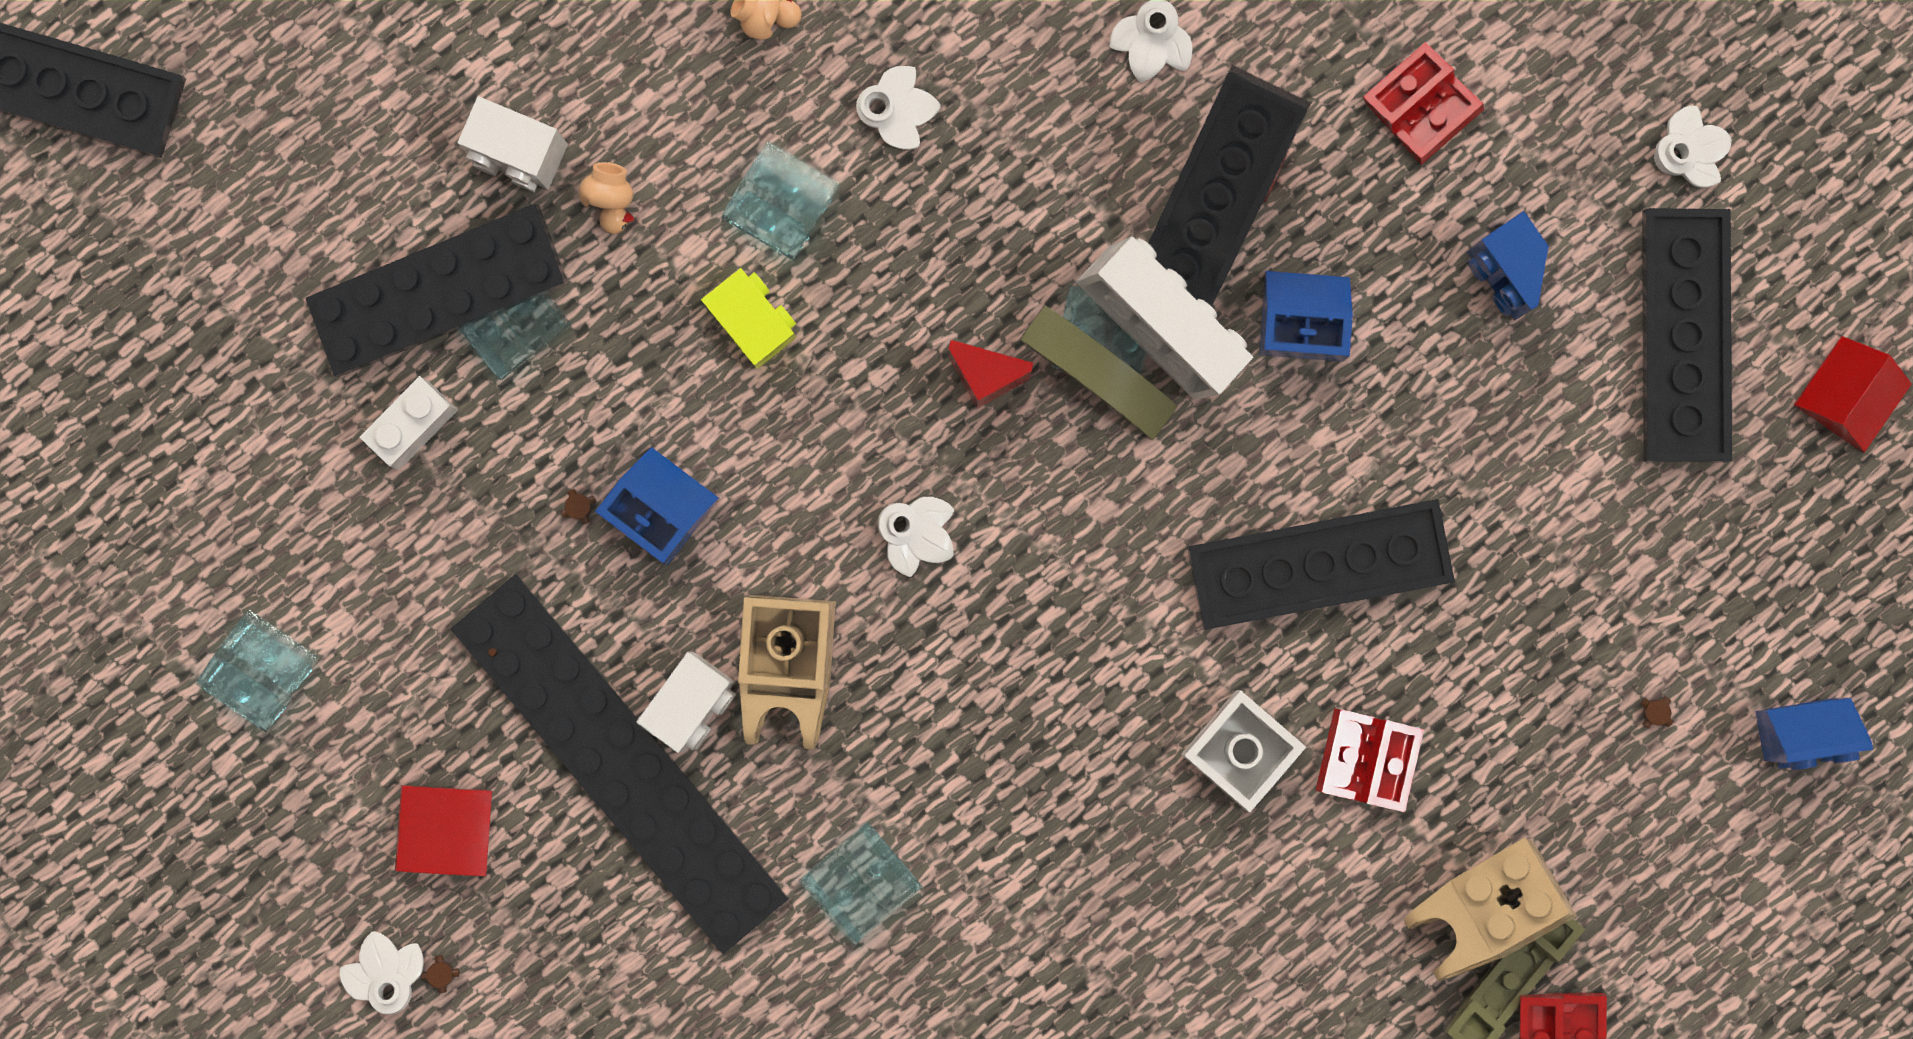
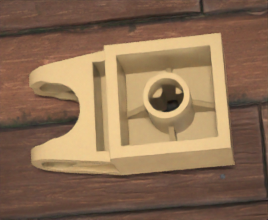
[738,595,836,750]
[1404,838,1577,981]

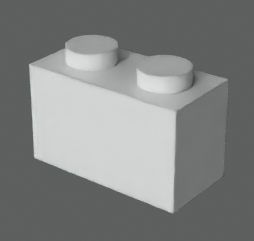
[360,376,458,470]

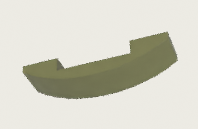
[1019,305,1178,440]
[1445,919,1585,1039]

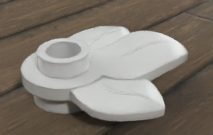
[1110,0,1192,82]
[856,66,941,150]
[1654,106,1732,188]
[878,497,954,577]
[340,931,424,1015]

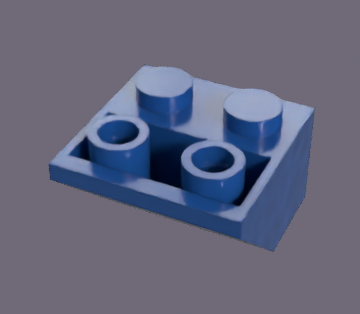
[1467,211,1549,320]
[1259,271,1353,362]
[595,447,719,565]
[1755,697,1873,770]

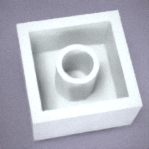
[458,96,568,192]
[637,652,737,753]
[1181,690,1306,812]

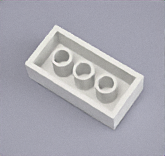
[1076,236,1253,400]

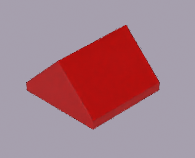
[1794,336,1912,453]
[948,340,1034,409]

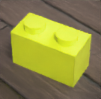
[701,268,796,369]

